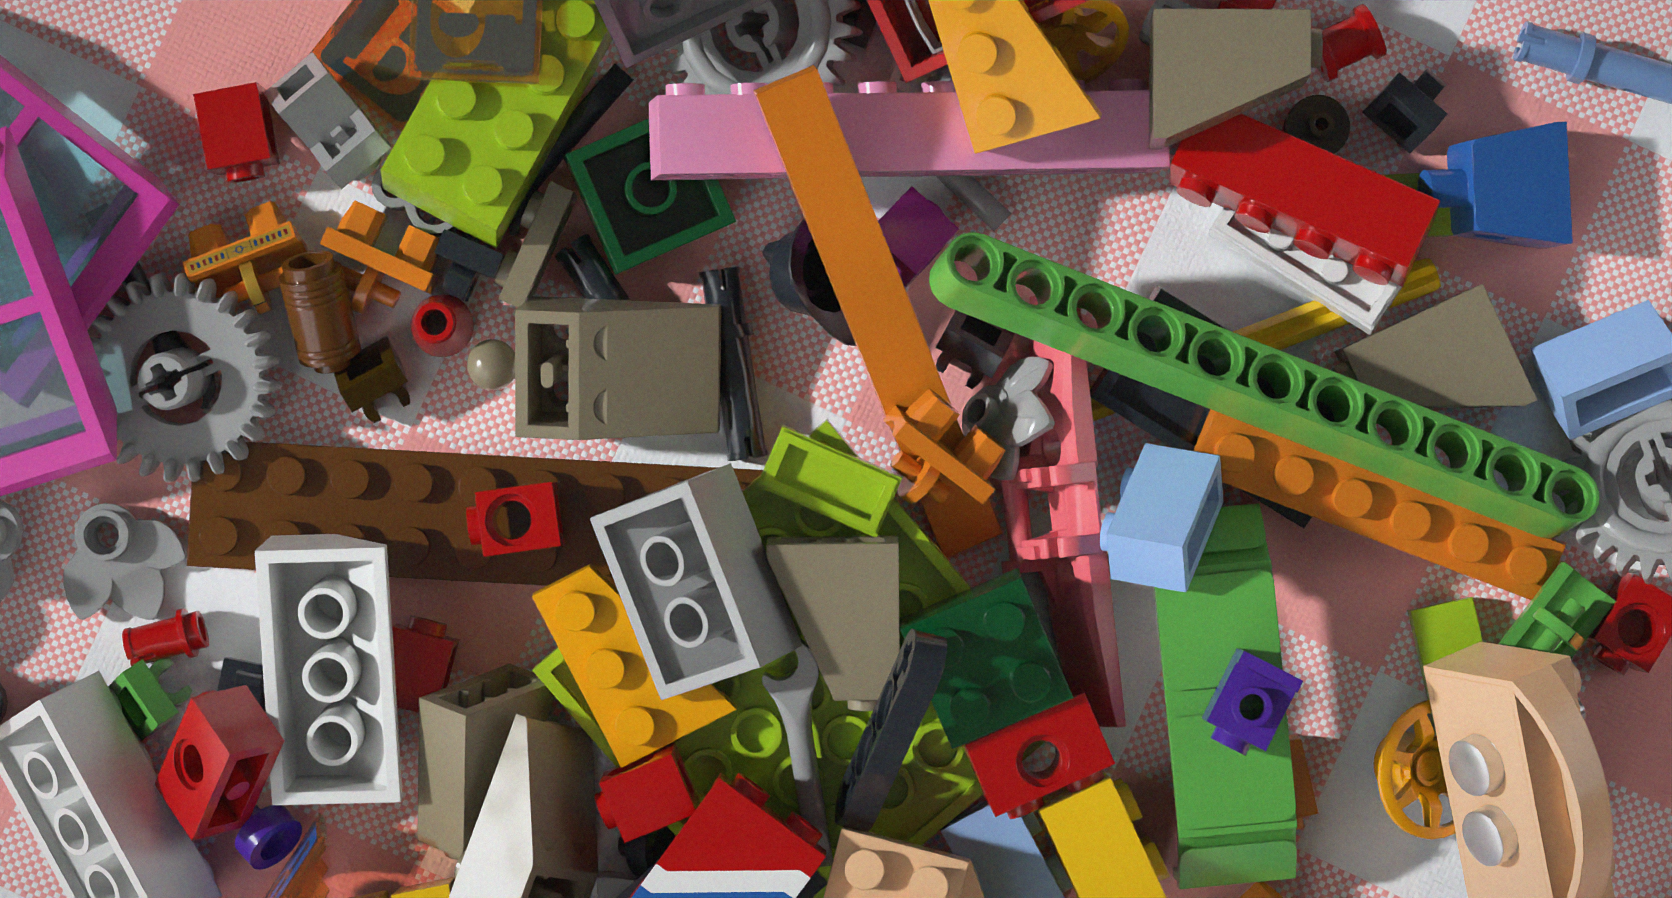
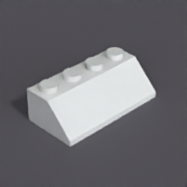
[255,534,403,805]
[0,671,222,898]

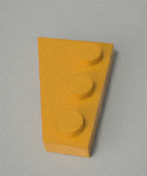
[928,0,1102,154]
[532,564,737,768]

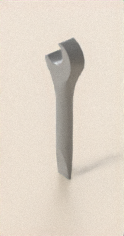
[762,639,833,867]

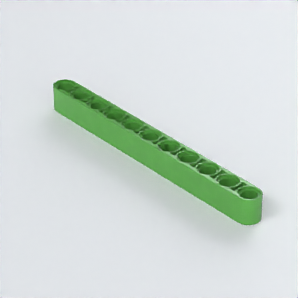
[929,232,1599,539]

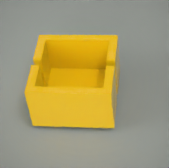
[1037,770,1170,898]

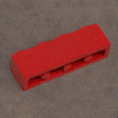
[1169,114,1440,287]

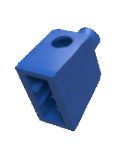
[1418,121,1573,249]

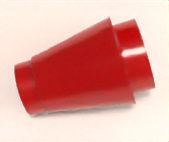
[410,294,474,357]

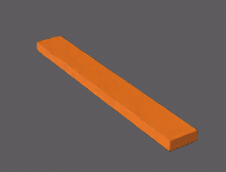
[753,65,1003,558]

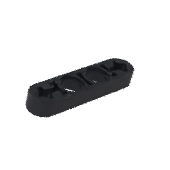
[834,629,947,832]

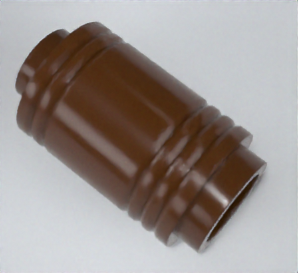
[278,250,361,374]

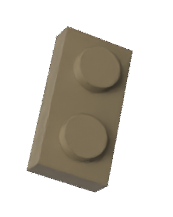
[494,181,578,308]

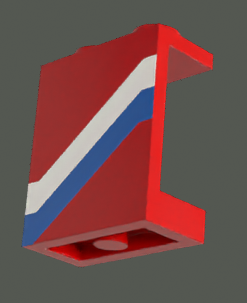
[629,773,826,898]

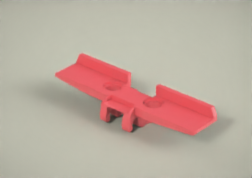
[1001,296,1126,728]

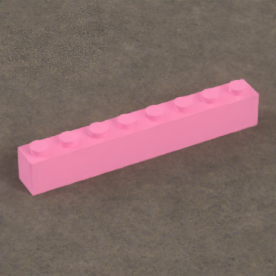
[649,79,1170,180]

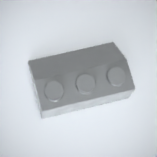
[590,463,802,700]

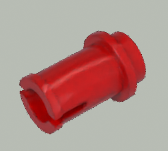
[122,608,209,666]

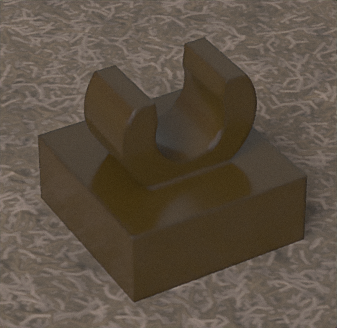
[334,336,411,423]

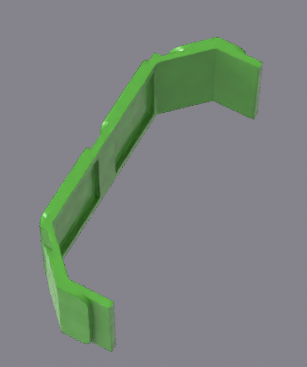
[1154,503,1297,889]

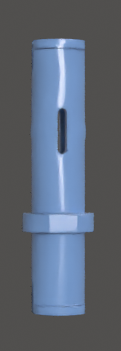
[1513,21,1672,104]

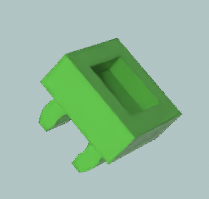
[108,658,193,741]

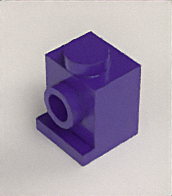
[1202,648,1303,756]

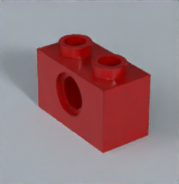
[962,684,1115,819]
[154,685,285,841]

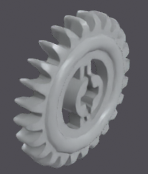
[668,0,863,95]
[90,272,281,483]
[1559,399,1672,584]

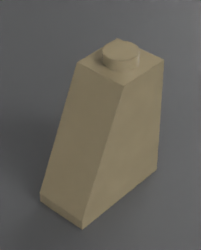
[1149,9,1323,149]
[1332,284,1537,408]
[767,535,900,711]
[417,664,555,860]

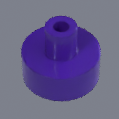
[235,804,302,870]

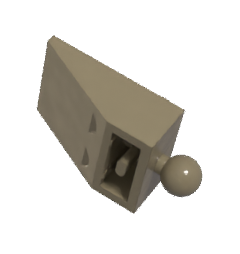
[467,296,721,440]
[449,714,598,898]

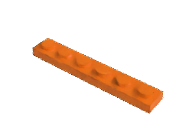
[1193,409,1566,600]

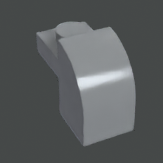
[264,52,391,190]

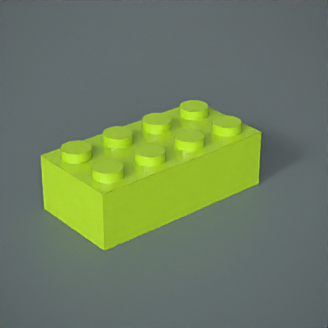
[381,0,613,249]

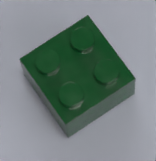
[563,118,736,275]
[899,568,1073,749]

